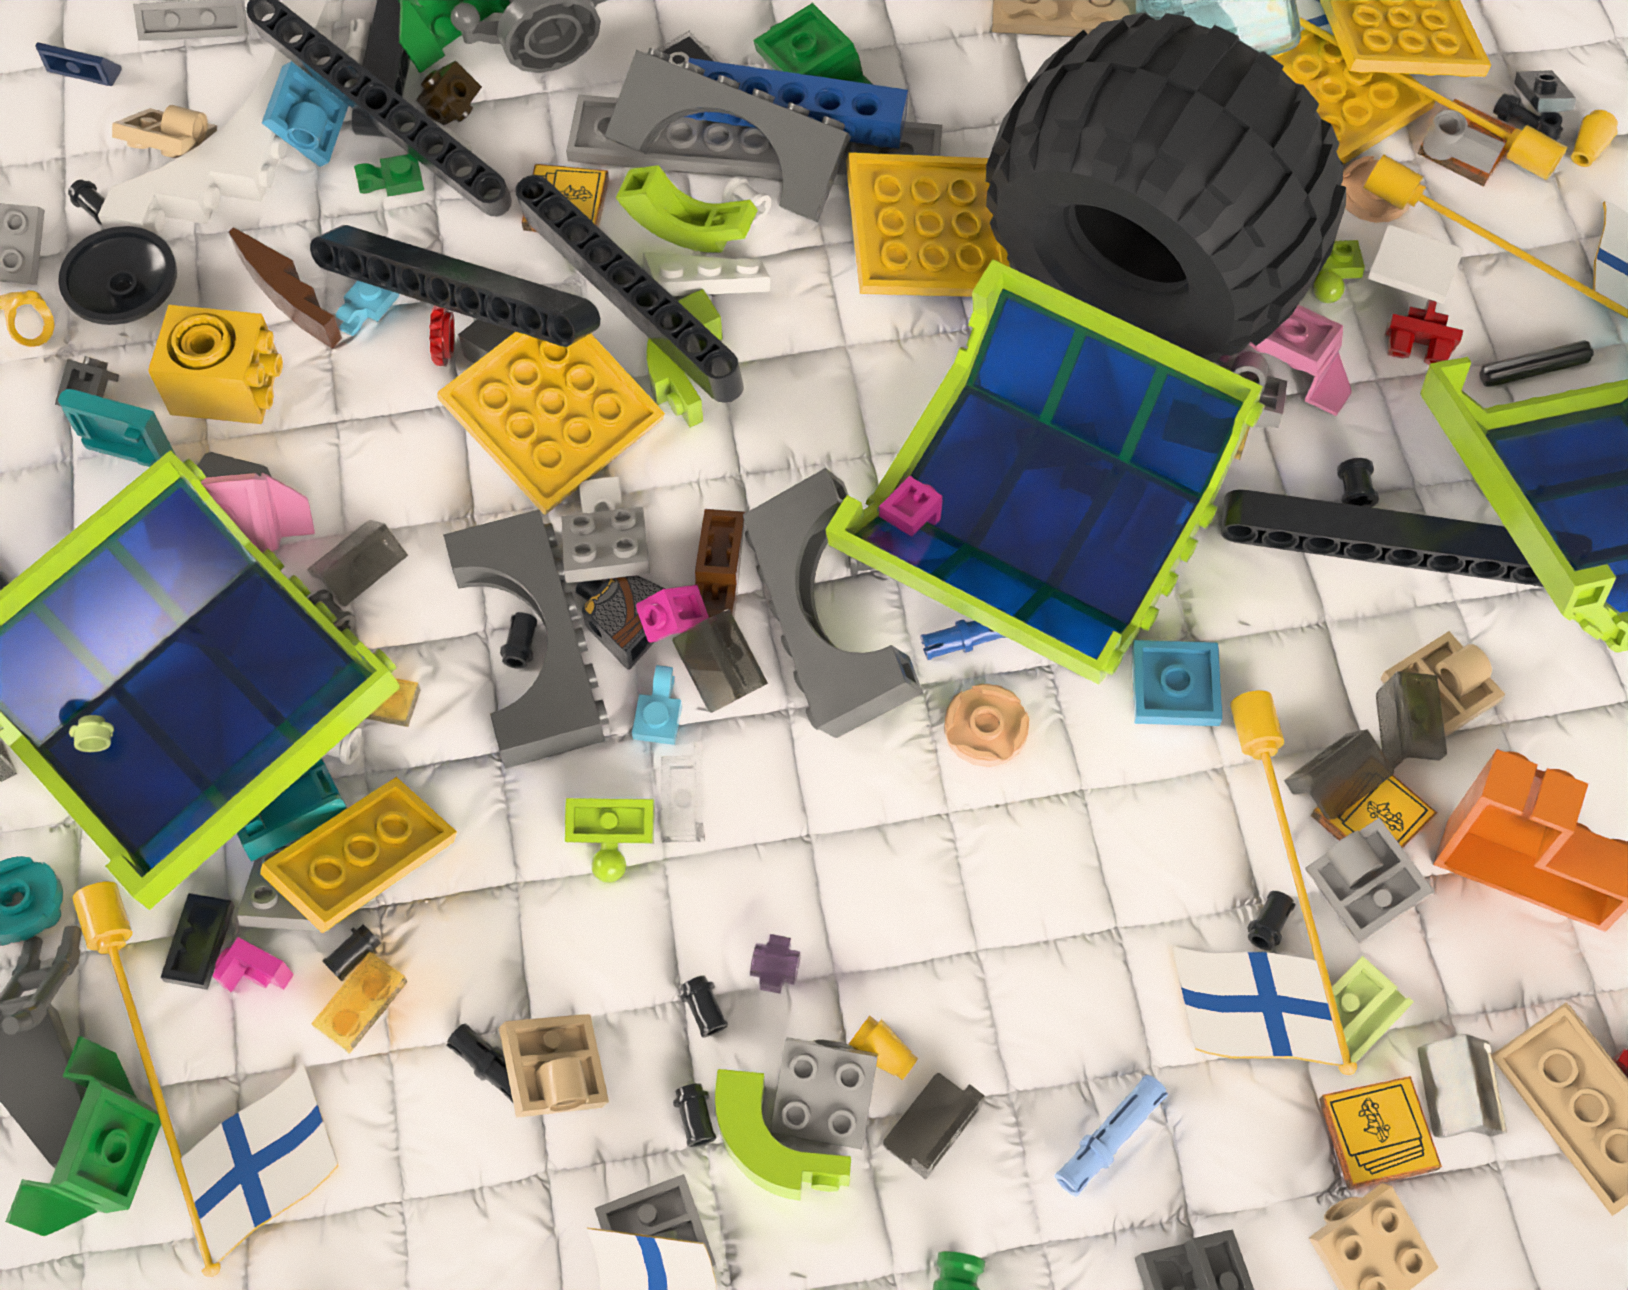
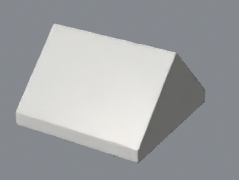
[1368,224,1464,304]

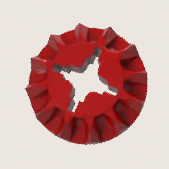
[429,306,455,367]

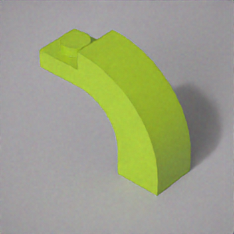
[616,165,758,253]
[646,289,723,428]
[715,1069,851,1201]

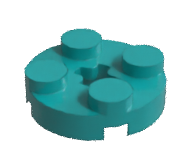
[0,856,63,946]

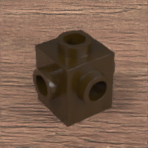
[415,60,482,125]

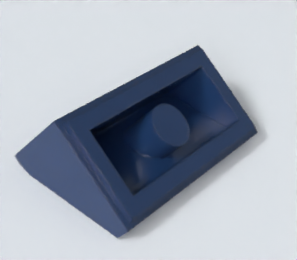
[35,42,122,87]

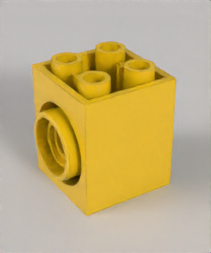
[148,305,283,424]

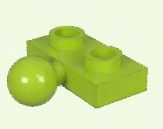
[1313,240,1365,304]
[564,798,655,883]

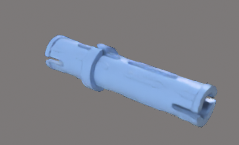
[1054,1075,1168,1197]

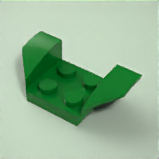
[398,0,510,73]
[753,2,872,84]
[5,1036,161,1237]

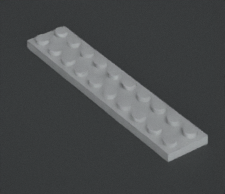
[566,94,943,185]

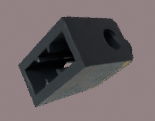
[575,575,666,670]

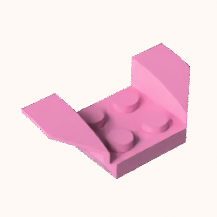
[1219,305,1352,416]
[143,472,315,564]

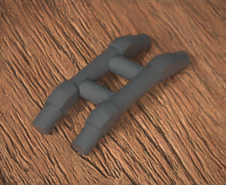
[0,925,82,1035]

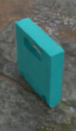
[58,389,176,467]
[226,758,347,862]

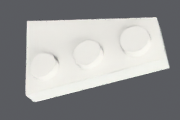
[643,251,770,296]

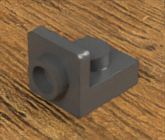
[54,356,120,406]

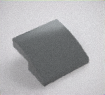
[1134,1229,1254,1290]

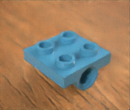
[261,61,348,167]

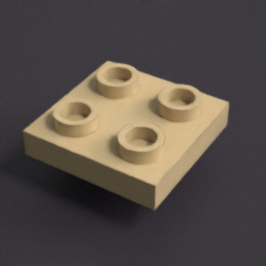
[112,105,217,158]
[1380,631,1505,744]
[499,1014,609,1118]
[1309,1183,1439,1290]

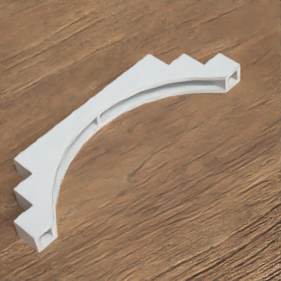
[98,0,345,234]

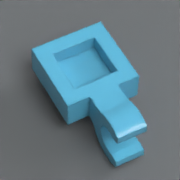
[336,281,400,336]
[632,665,682,745]

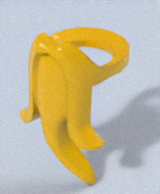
[0,290,55,347]

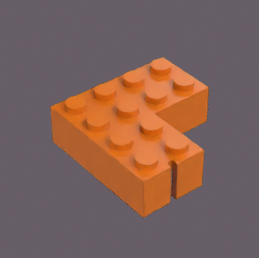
[1433,749,1628,932]

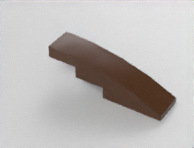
[229,227,342,349]
[686,509,745,671]

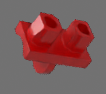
[1384,299,1464,365]

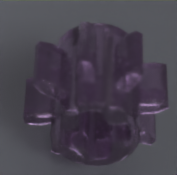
[750,934,801,994]

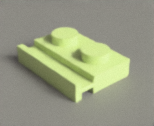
[1332,956,1414,1063]

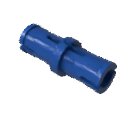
[920,619,1007,661]

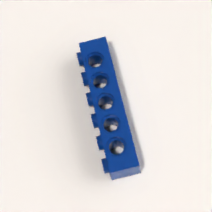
[685,58,908,149]

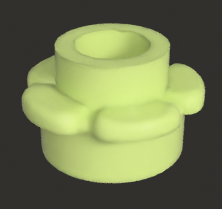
[69,715,114,752]

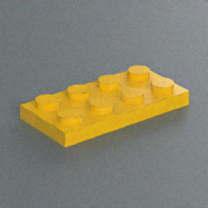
[260,776,457,933]

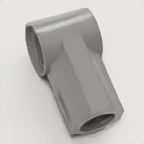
[1423,109,1505,173]

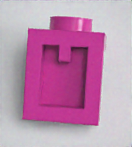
[879,476,943,537]
[636,585,711,643]
[213,937,294,992]

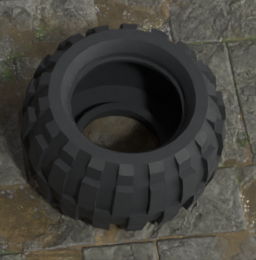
[986,13,1346,363]

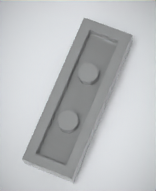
[133,0,249,41]

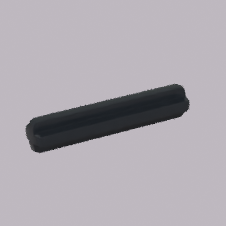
[1479,340,1594,387]

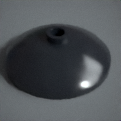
[58,226,178,325]

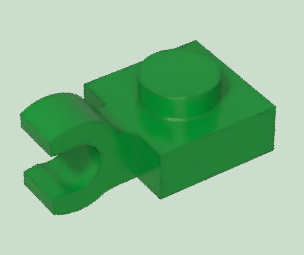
[354,154,424,197]

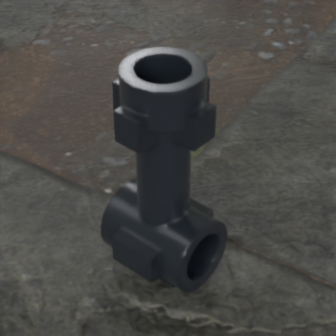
[1493,93,1564,141]

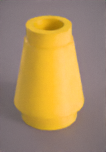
[1571,110,1618,167]
[848,1015,918,1080]

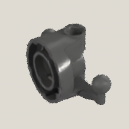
[451,0,608,73]

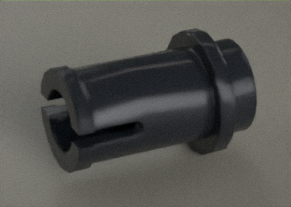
[68,179,105,225]
[500,612,538,669]
[1247,891,1296,950]
[322,924,381,982]
[680,975,728,1038]
[673,1083,717,1147]

